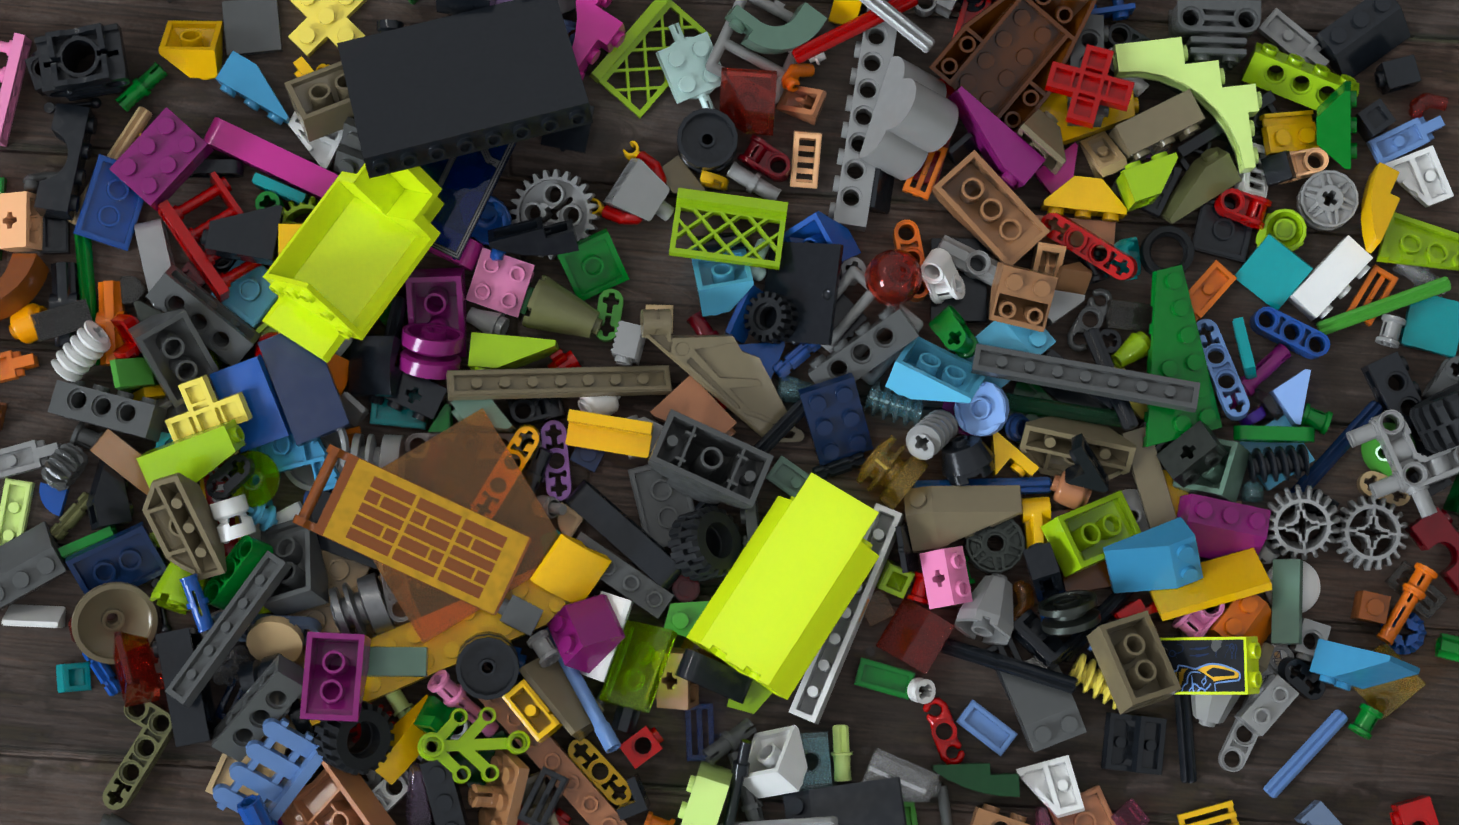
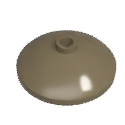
[71,582,158,664]

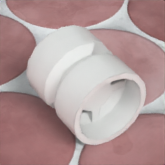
[209,494,257,543]

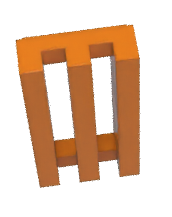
[902,146,948,201]
[1346,264,1399,326]

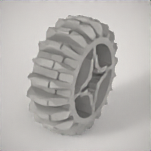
[1267,485,1340,560]
[1333,495,1409,571]

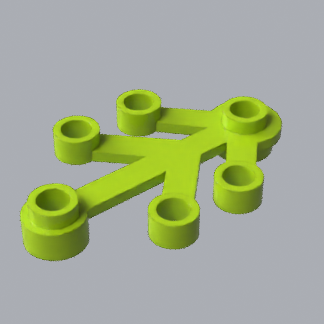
[417,707,530,784]

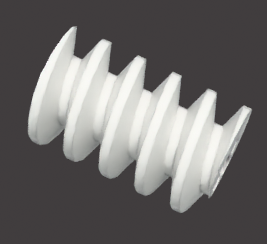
[51,320,111,382]

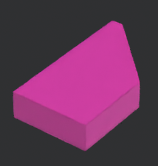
[1034,142,1078,195]

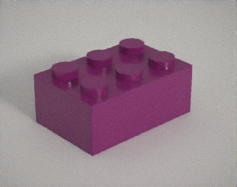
[109,107,214,211]

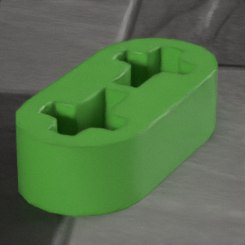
[596,289,624,342]

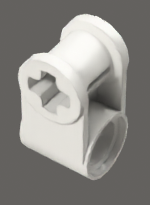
[919,248,965,304]

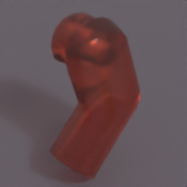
[1408,93,1448,118]

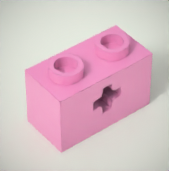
[919,546,973,609]

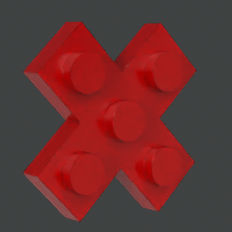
[1045,44,1135,129]

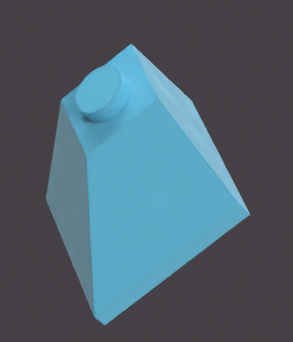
[691,248,754,317]

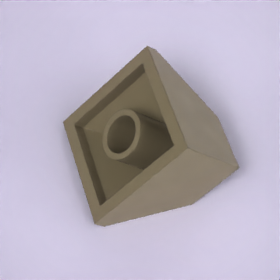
[1017,109,1066,175]

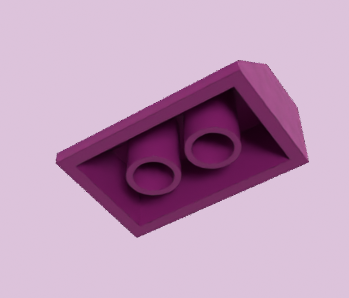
[1177,494,1271,559]

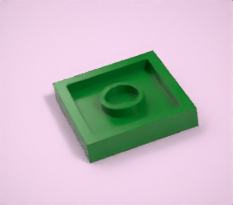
[557,229,629,301]

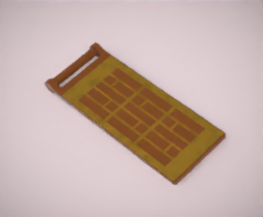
[292,444,532,615]

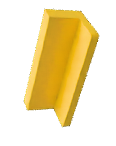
[565,409,654,458]

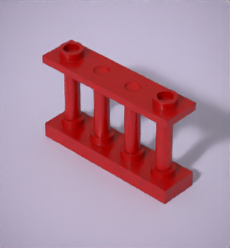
[158,171,278,302]

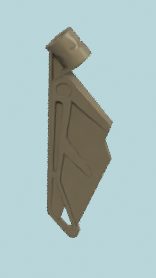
[640,309,804,442]

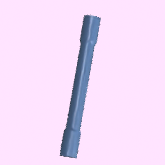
[546,627,621,753]

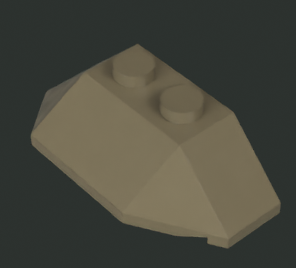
[1019,415,1136,480]
[142,472,227,580]

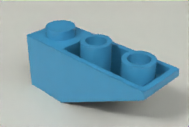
[215,51,290,125]

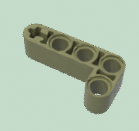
[102,696,174,810]

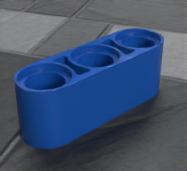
[1249,307,1330,360]

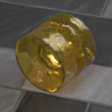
[855,435,929,510]

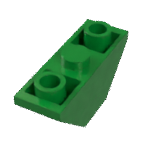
[1316,81,1357,169]

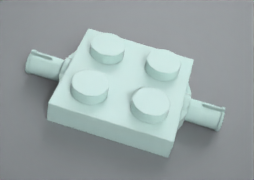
[655,22,728,109]

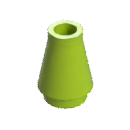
[1111,331,1151,369]

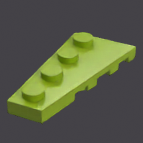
[1376,212,1459,271]

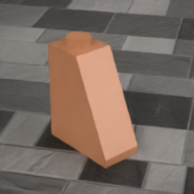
[650,375,737,437]

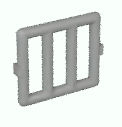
[705,0,797,105]
[821,266,923,385]

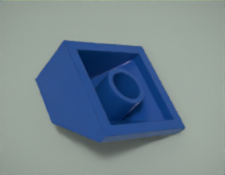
[783,211,861,265]

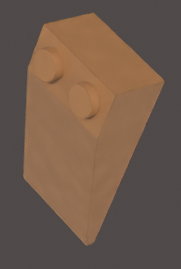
[931,150,1050,265]

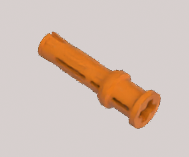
[1376,562,1439,645]

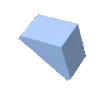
[1267,369,1311,427]

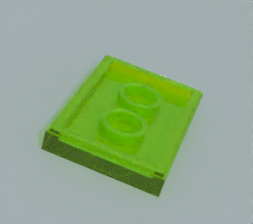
[599,620,677,713]

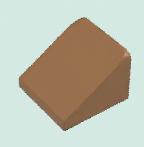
[1055,262,1092,295]

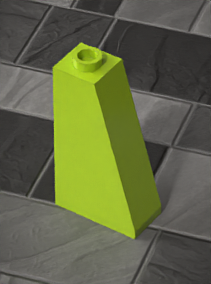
[136,419,246,489]

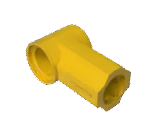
[1020,497,1051,549]

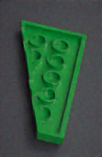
[1142,265,1222,448]

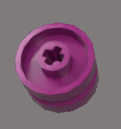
[398,323,465,380]

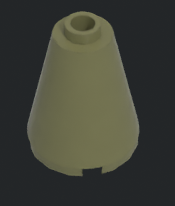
[522,274,603,338]

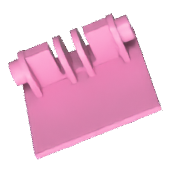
[466,247,535,318]

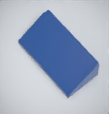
[725,285,764,344]

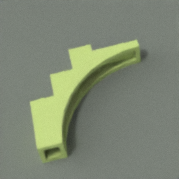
[1112,37,1262,174]

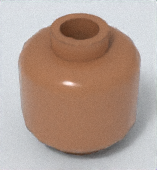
[1049,470,1092,510]

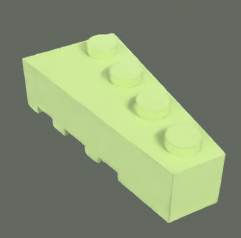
[678,761,733,825]

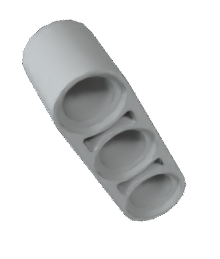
[134,218,175,292]

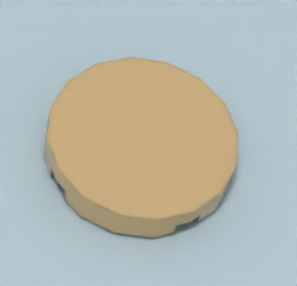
[246,615,304,662]

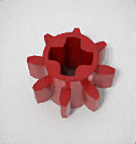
[547,349,581,368]

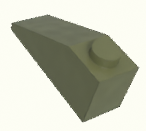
[1160,147,1242,224]

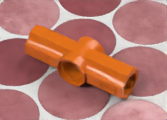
[95,280,128,366]

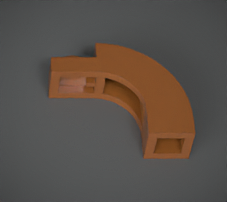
[0,253,50,320]

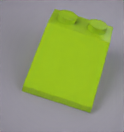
[468,332,559,370]
[1041,491,1141,578]

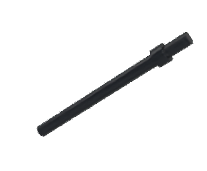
[723,739,752,825]

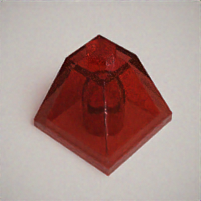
[719,67,777,136]

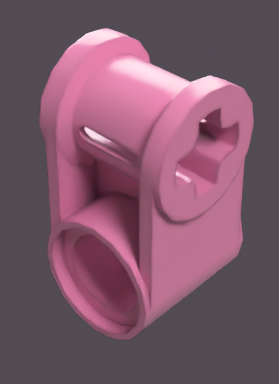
[1172,604,1225,637]

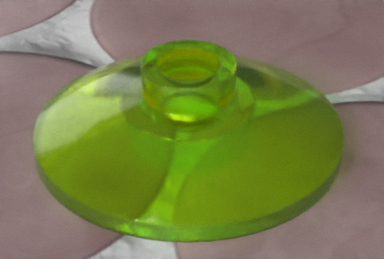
[225,451,280,507]

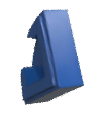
[39,482,69,517]

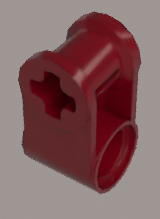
[737,135,791,182]

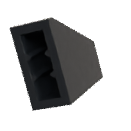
[201,205,285,266]

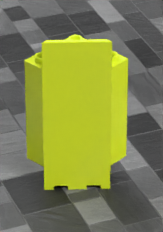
[262,163,444,363]

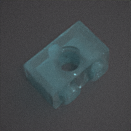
[799,731,833,791]

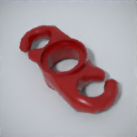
[923,697,965,765]

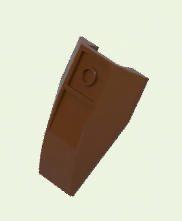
[929,0,1097,134]

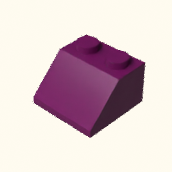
[547,594,626,673]

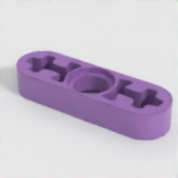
[541,420,572,502]

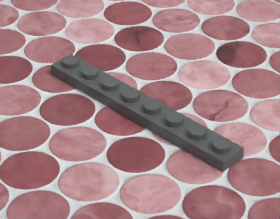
[971,343,1200,413]

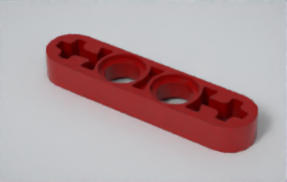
[1041,213,1138,280]

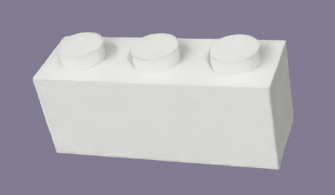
[1287,235,1373,321]

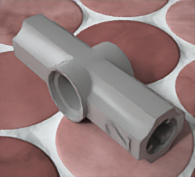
[937,235,999,286]

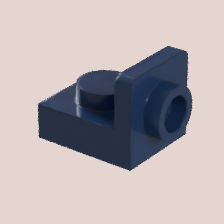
[570,447,606,473]

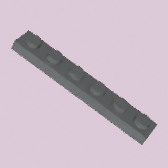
[165,550,291,708]

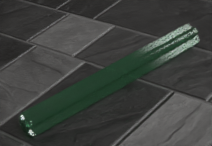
[1005,393,1122,427]

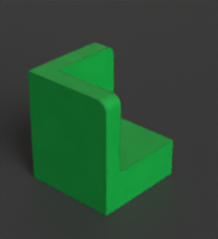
[414,696,463,740]

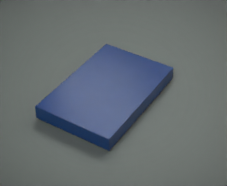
[73,154,144,251]
[209,355,292,453]

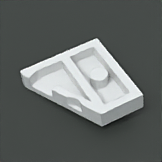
[1385,145,1454,208]
[1016,755,1085,818]

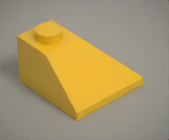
[159,20,223,80]

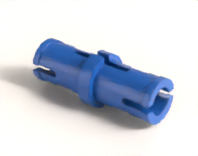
[179,573,214,633]

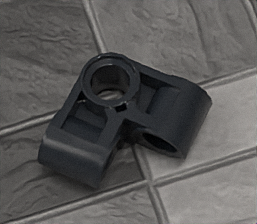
[506,398,566,426]

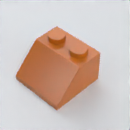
[1205,594,1272,646]

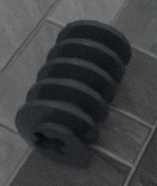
[1247,444,1310,484]

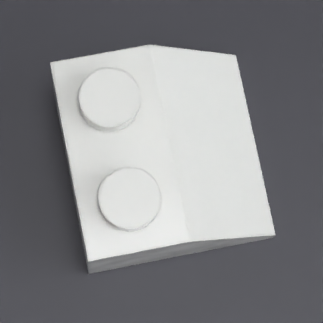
[743,725,808,799]

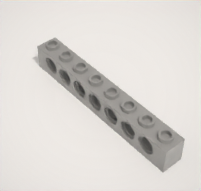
[828,7,897,232]

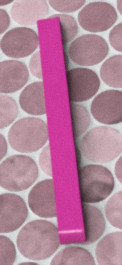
[203,117,484,272]

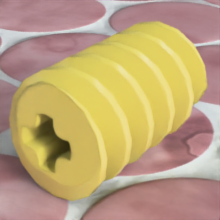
[1068,653,1117,710]

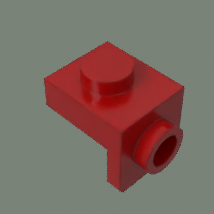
[111,314,141,358]

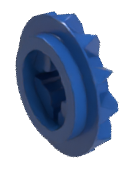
[1380,610,1427,655]

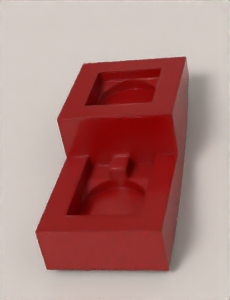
[1113,598,1158,619]

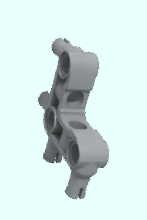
[1346,409,1459,518]

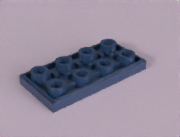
[257,333,351,447]

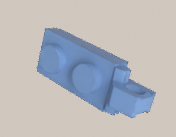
[1366,116,1445,165]

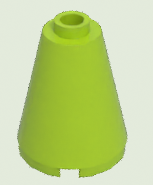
[150,561,209,616]

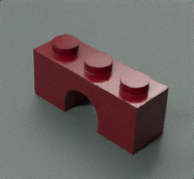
[1405,507,1459,596]

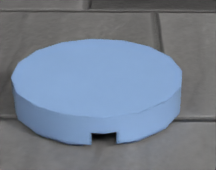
[954,381,1010,437]

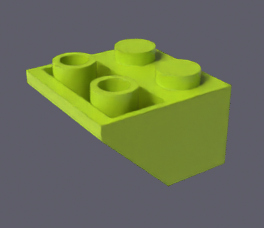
[1115,151,1178,212]

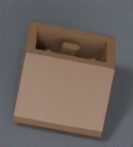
[989,262,1058,332]

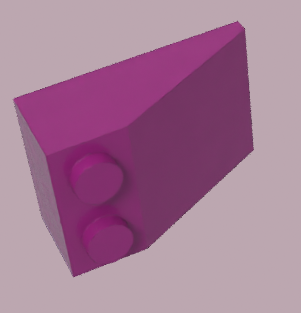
[405,268,467,357]
[300,632,371,722]

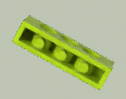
[1242,42,1359,111]

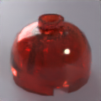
[865,249,923,306]

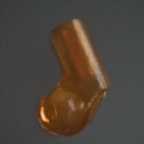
[1013,580,1034,621]

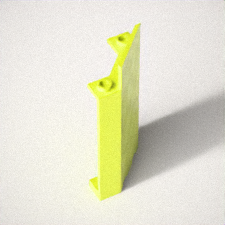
[686,472,879,700]

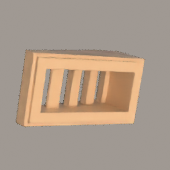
[790,130,822,189]

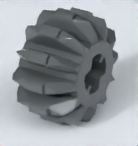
[41,443,88,491]

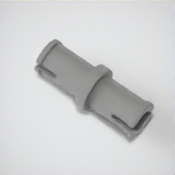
[726,161,782,201]

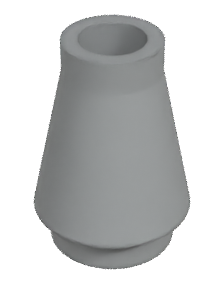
[466,307,510,335]

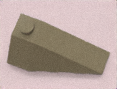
[904,485,1023,553]

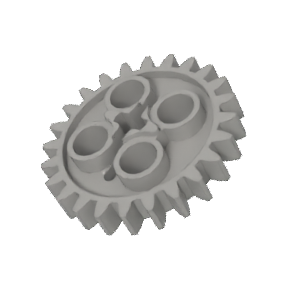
[509,169,600,260]

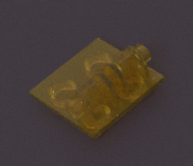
[1353,643,1426,719]

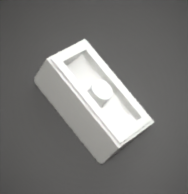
[1,604,66,628]

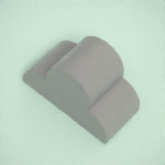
[859,56,959,181]

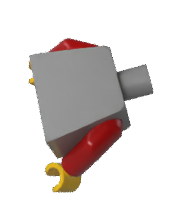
[591,141,675,225]

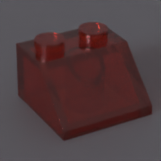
[876,598,955,675]
[113,632,164,707]

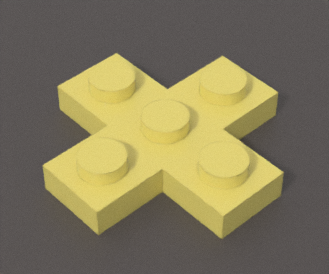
[288,0,367,58]
[164,374,253,456]

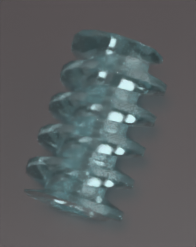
[863,380,924,427]

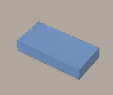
[955,699,1018,756]

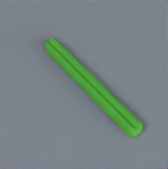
[1316,276,1451,335]

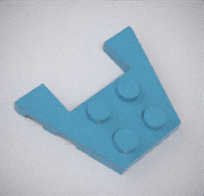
[247,434,340,507]

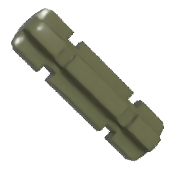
[49,492,89,540]

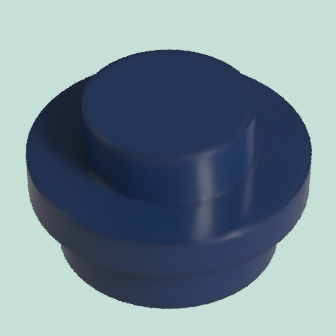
[1005,413,1029,441]

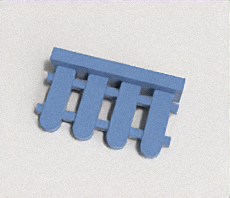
[213,717,323,821]

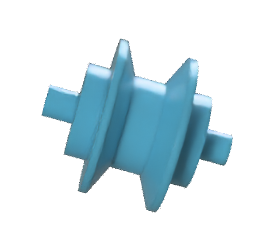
[247,500,278,531]

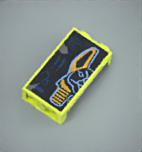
[1160,636,1262,695]

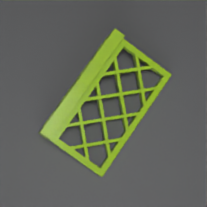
[589,0,712,119]
[669,188,788,270]

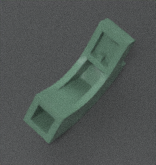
[724,2,828,54]

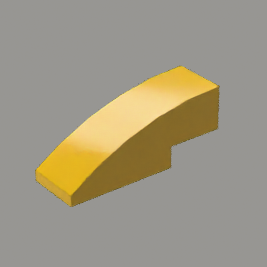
[1361,162,1400,253]
[375,694,429,785]

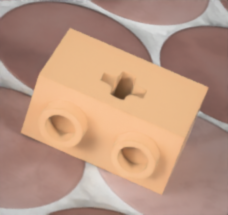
[0,191,43,253]

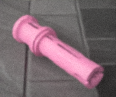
[427,670,499,738]

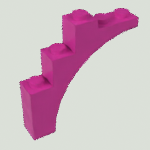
[572,0,626,80]

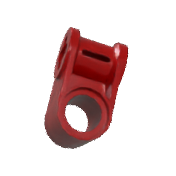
[1214,188,1272,230]

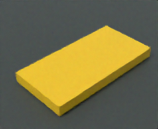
[1149,548,1272,621]

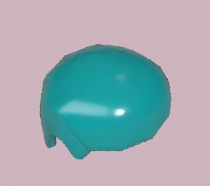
[1110,237,1141,280]

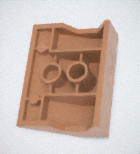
[280,761,396,825]

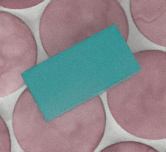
[252,172,310,205]
[1232,317,1257,380]

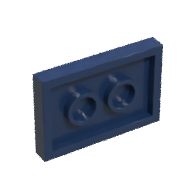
[798,373,873,466]
[65,521,168,594]

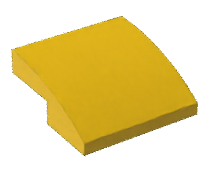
[530,533,612,603]

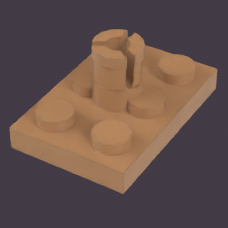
[468,750,530,825]

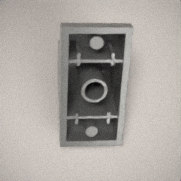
[648,409,774,509]

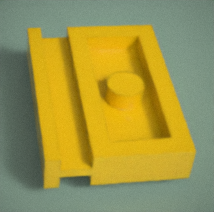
[1259,110,1319,156]

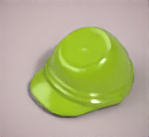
[1256,208,1307,251]

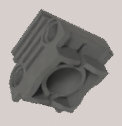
[1168,0,1261,71]

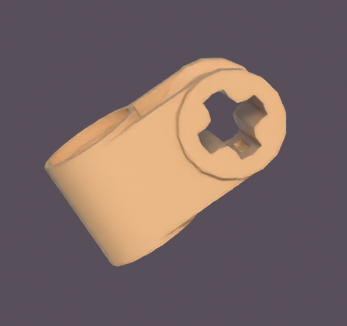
[1279,147,1329,184]

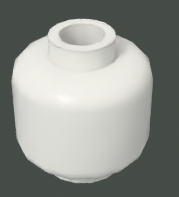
[577,396,621,416]

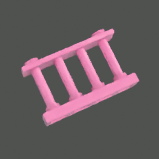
[0,33,32,147]

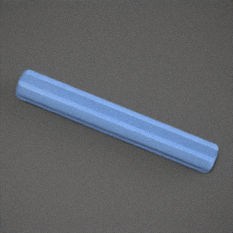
[1263,709,1348,798]

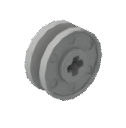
[1296,170,1359,231]

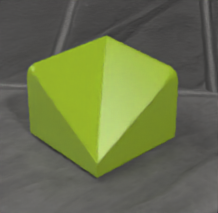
[877,559,915,599]

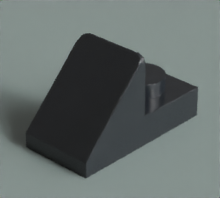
[1065,433,1109,493]

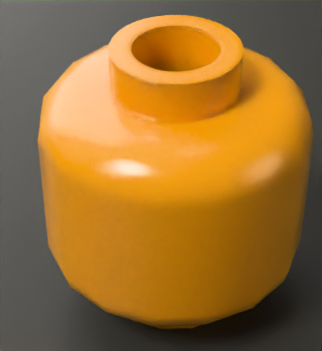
[9,303,48,344]

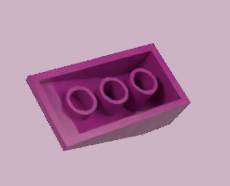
[948,86,1046,191]

